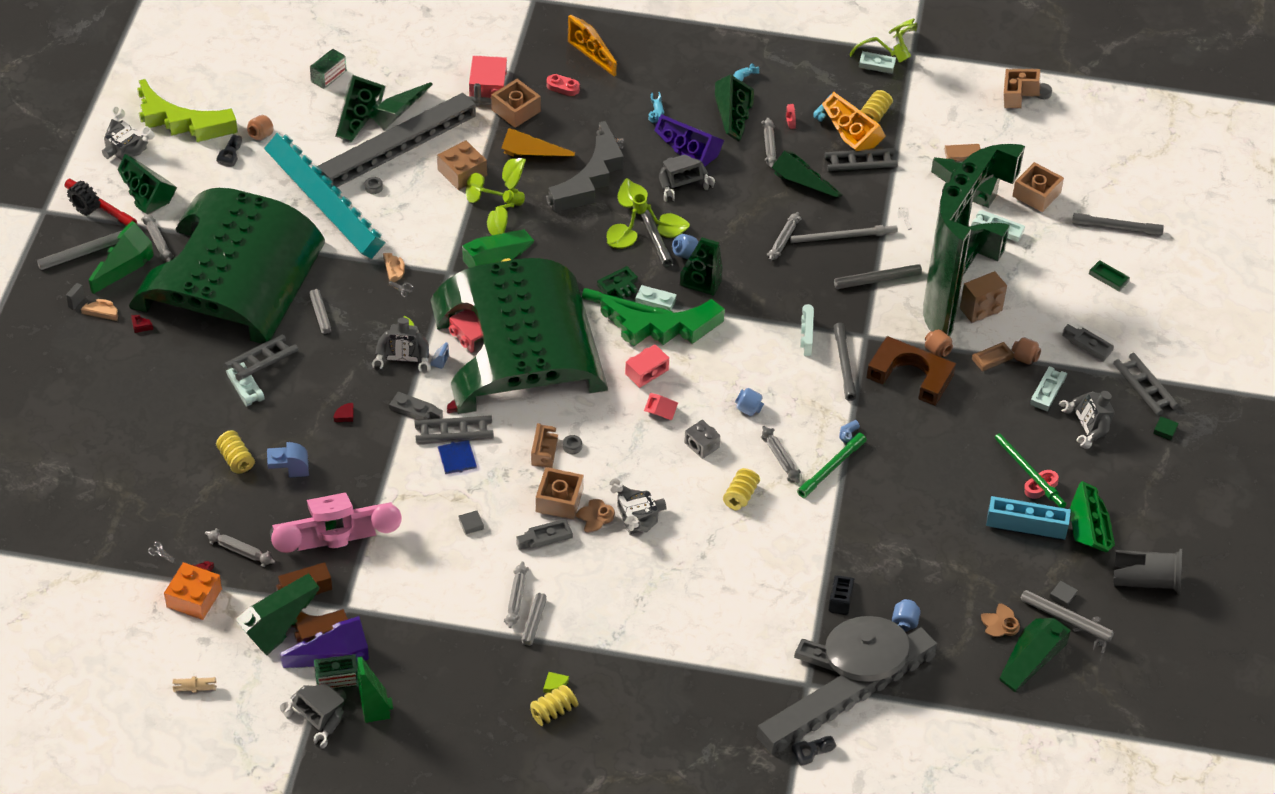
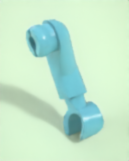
[734,64,760,81]
[649,92,664,123]
[813,94,831,122]

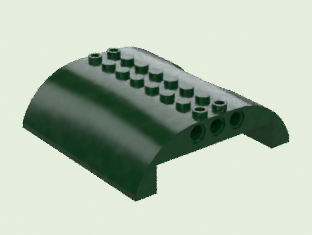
[923,144,1025,336]
[129,187,325,344]
[431,258,608,414]

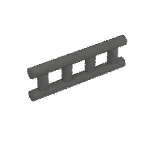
[824,148,898,172]
[223,334,298,381]
[1113,353,1179,416]
[414,415,494,443]

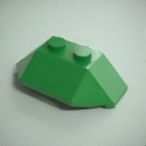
[1069,481,1115,552]

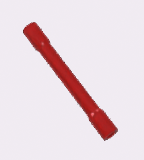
[64,178,137,226]

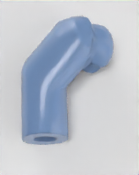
[839,420,860,443]

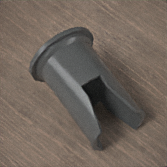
[1114,549,1182,595]

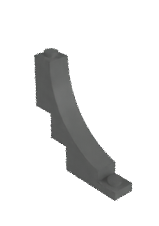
[546,121,623,212]

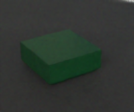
[1153,417,1179,440]

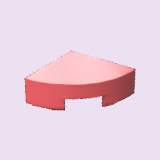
[786,104,796,129]

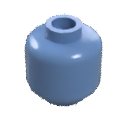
[672,234,698,259]
[735,388,764,416]
[892,599,921,631]

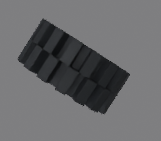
[67,180,101,216]

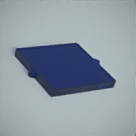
[437,440,477,474]

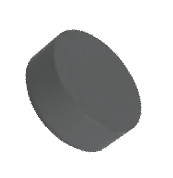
[1036,83,1052,99]
[365,177,383,194]
[563,435,582,454]

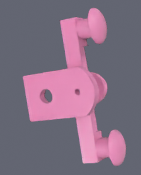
[271,493,402,553]

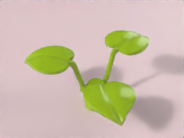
[850,18,918,63]
[465,159,526,235]
[607,178,690,249]

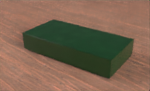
[1089,260,1130,292]

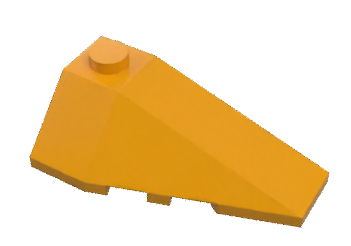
[568,15,617,76]
[822,92,886,151]
[501,128,575,156]

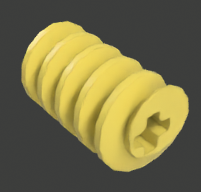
[861,90,893,123]
[216,430,255,474]
[723,468,760,510]
[530,685,579,726]

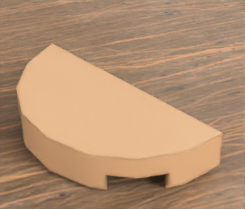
[383,253,405,283]
[81,299,118,321]

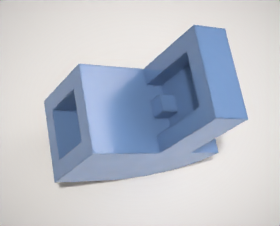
[267,442,309,477]

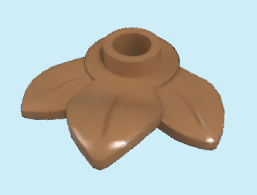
[576,499,615,532]
[981,603,1020,637]

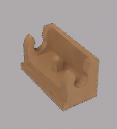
[531,423,558,468]

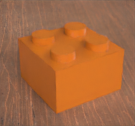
[164,562,222,620]

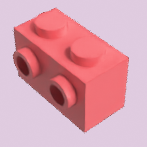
[625,344,670,388]

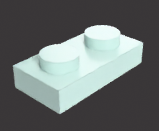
[859,51,896,74]
[635,285,677,311]

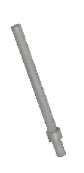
[790,225,898,243]

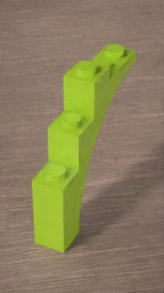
[137,79,238,142]

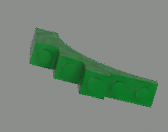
[600,296,725,346]

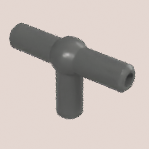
[468,83,491,105]

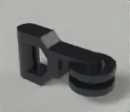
[216,134,242,166]
[792,736,836,766]

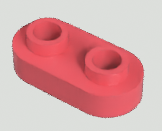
[547,74,580,96]
[1024,470,1058,499]

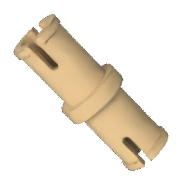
[172,676,217,693]

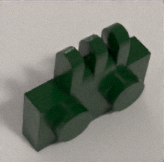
[597,266,638,299]

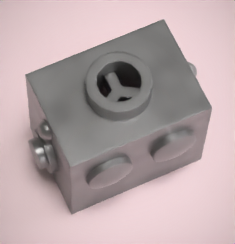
[684,419,721,459]

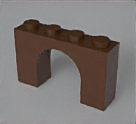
[866,336,956,406]
[276,562,348,644]

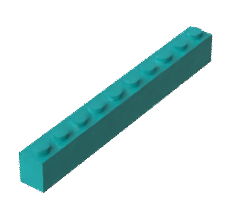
[264,132,386,259]

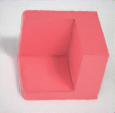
[644,393,678,420]

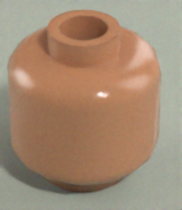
[247,115,274,140]
[925,329,953,357]
[1012,337,1041,365]

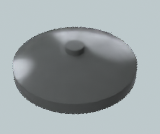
[826,616,909,681]

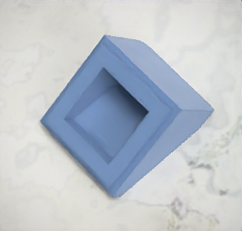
[430,342,449,369]

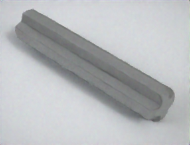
[310,289,331,334]
[522,592,547,646]

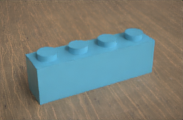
[986,496,1071,539]

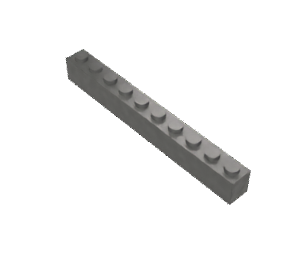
[318,93,476,187]
[757,627,937,755]

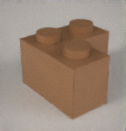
[1004,69,1041,108]

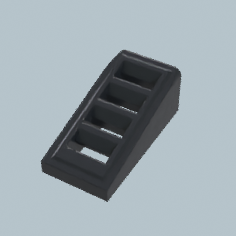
[829,575,855,615]

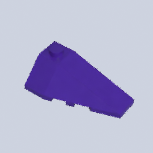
[654,114,724,166]
[280,616,369,668]

